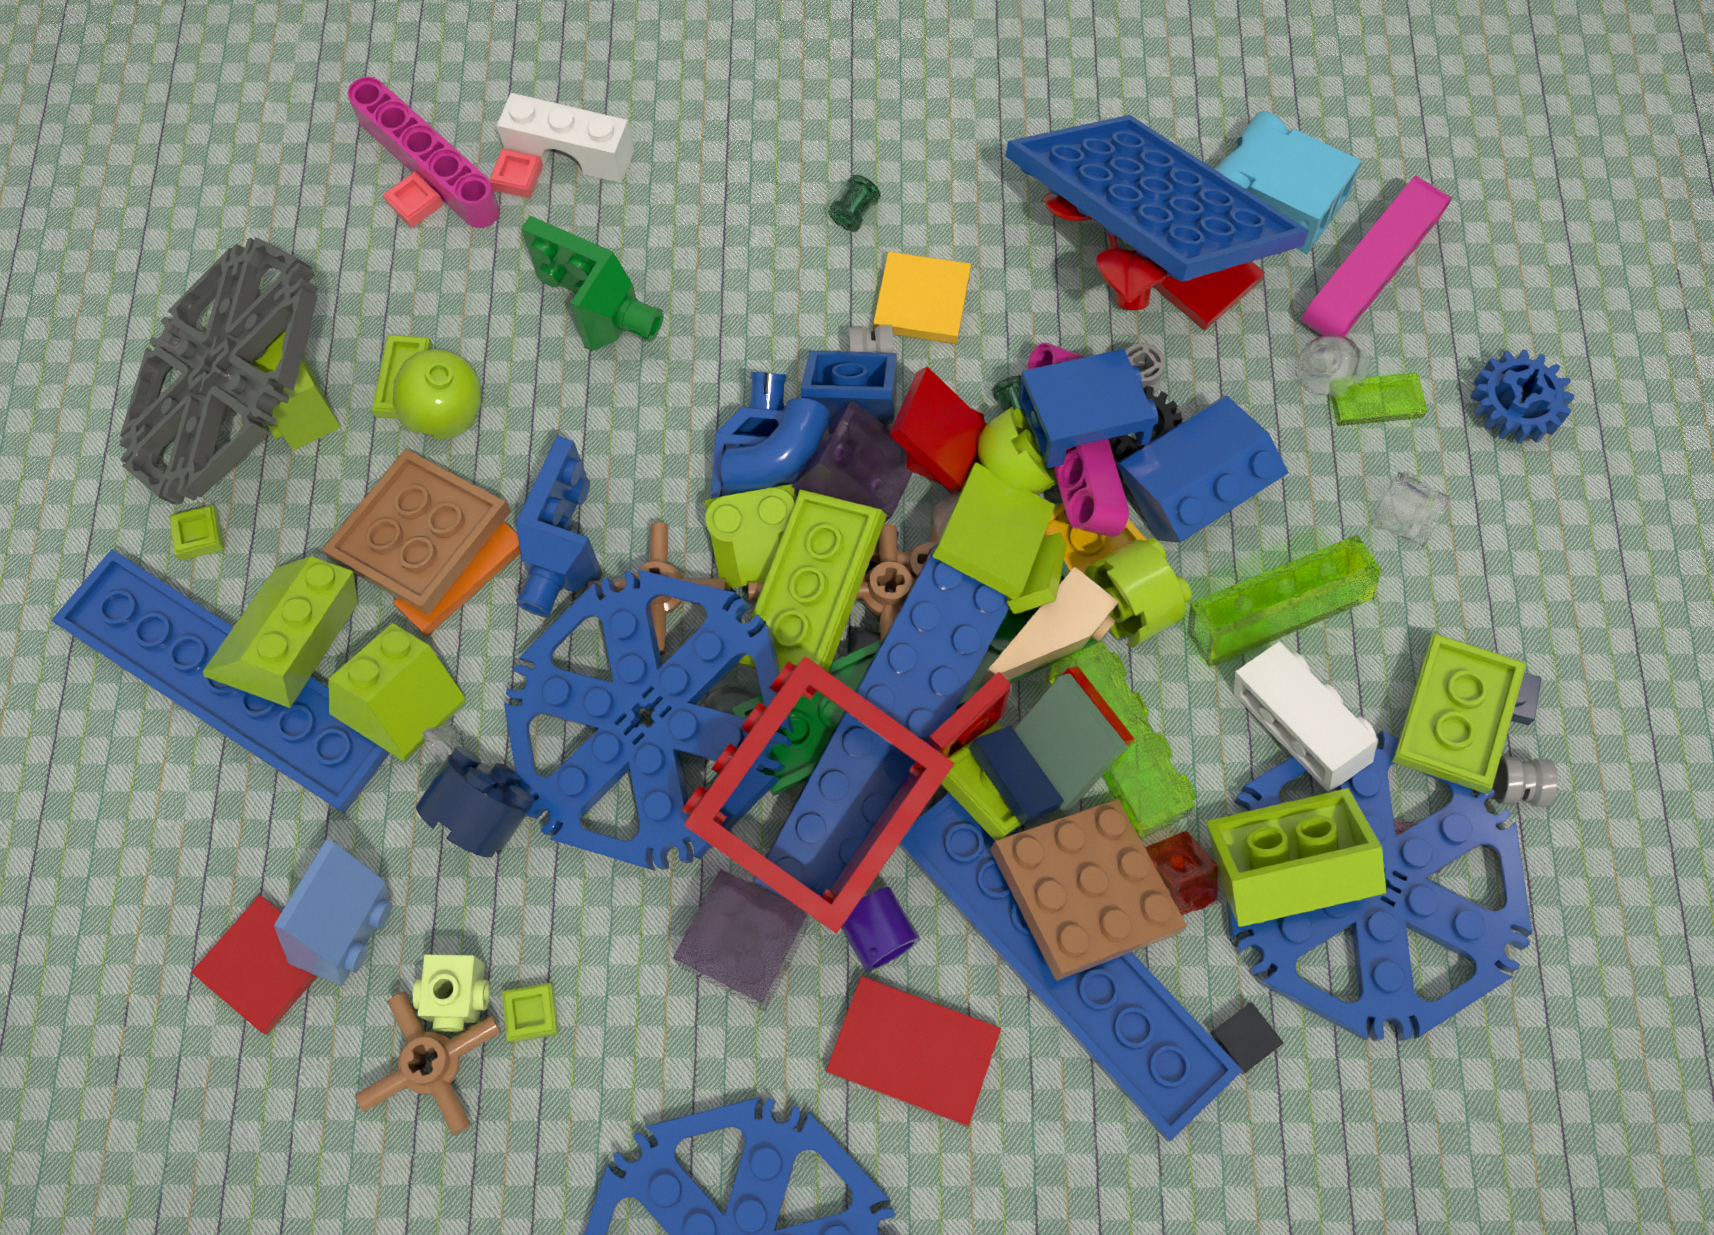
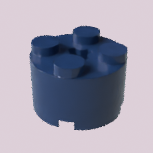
[416,746,535,857]

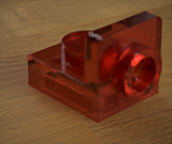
[1145,830,1219,915]

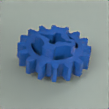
[1471,350,1574,444]

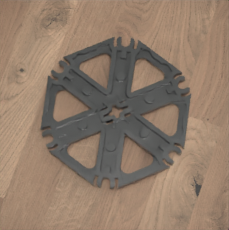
[120,237,318,505]

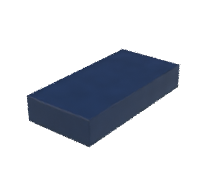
[968,725,1064,825]

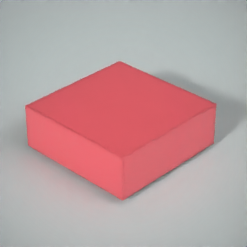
[489,148,543,198]
[383,171,444,229]

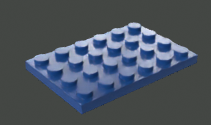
[1005,115,1309,281]

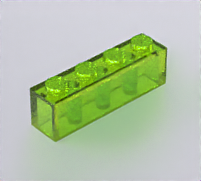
[1187,535,1382,667]
[1049,641,1196,840]

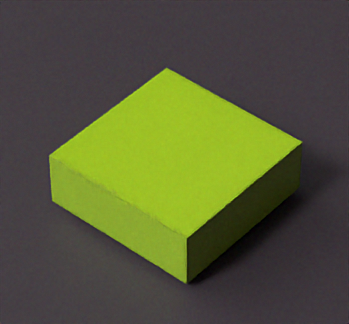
[169,505,225,561]
[502,983,559,1043]

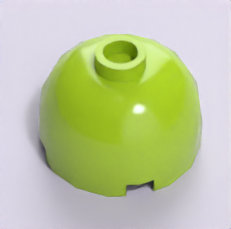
[393,349,482,440]
[977,407,1058,495]

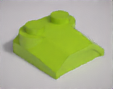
[704,484,797,588]

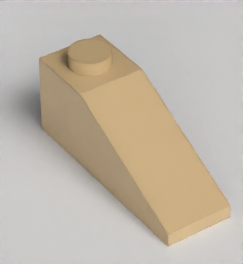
[981,567,1119,685]

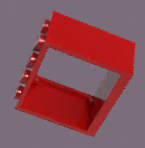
[682,656,955,934]

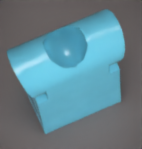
[1215,111,1362,255]

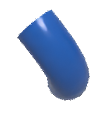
[721,398,830,493]

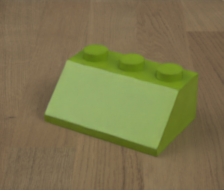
[203,556,358,708]
[1206,788,1386,927]

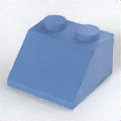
[274,839,392,986]

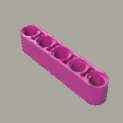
[347,76,500,228]
[1301,175,1452,345]
[1027,343,1129,537]

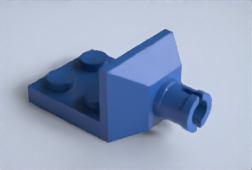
[711,372,805,499]
[516,436,603,617]

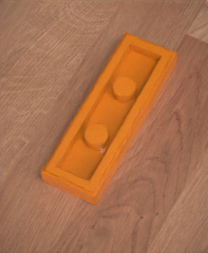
[392,521,521,637]

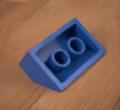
[1116,396,1289,543]

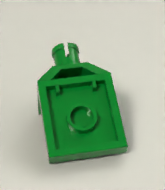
[521,216,664,351]

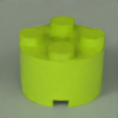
[1085,537,1192,647]

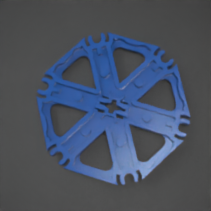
[504,569,794,871]
[1227,730,1532,1041]
[584,1097,895,1235]

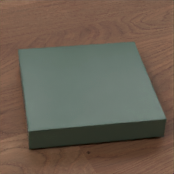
[1014,674,1128,811]

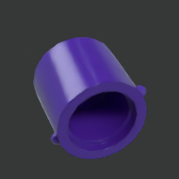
[841,887,920,972]

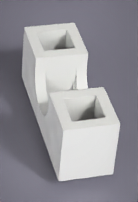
[496,93,634,183]

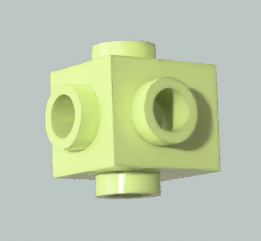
[413,955,490,1032]

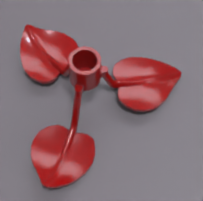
[1041,192,1169,310]

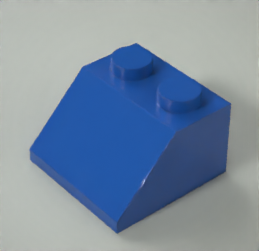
[801,351,897,423]

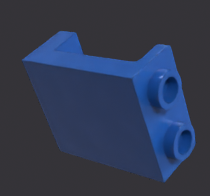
[1018,349,1158,468]

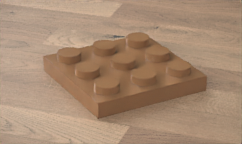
[322,449,511,615]
[990,799,1187,981]

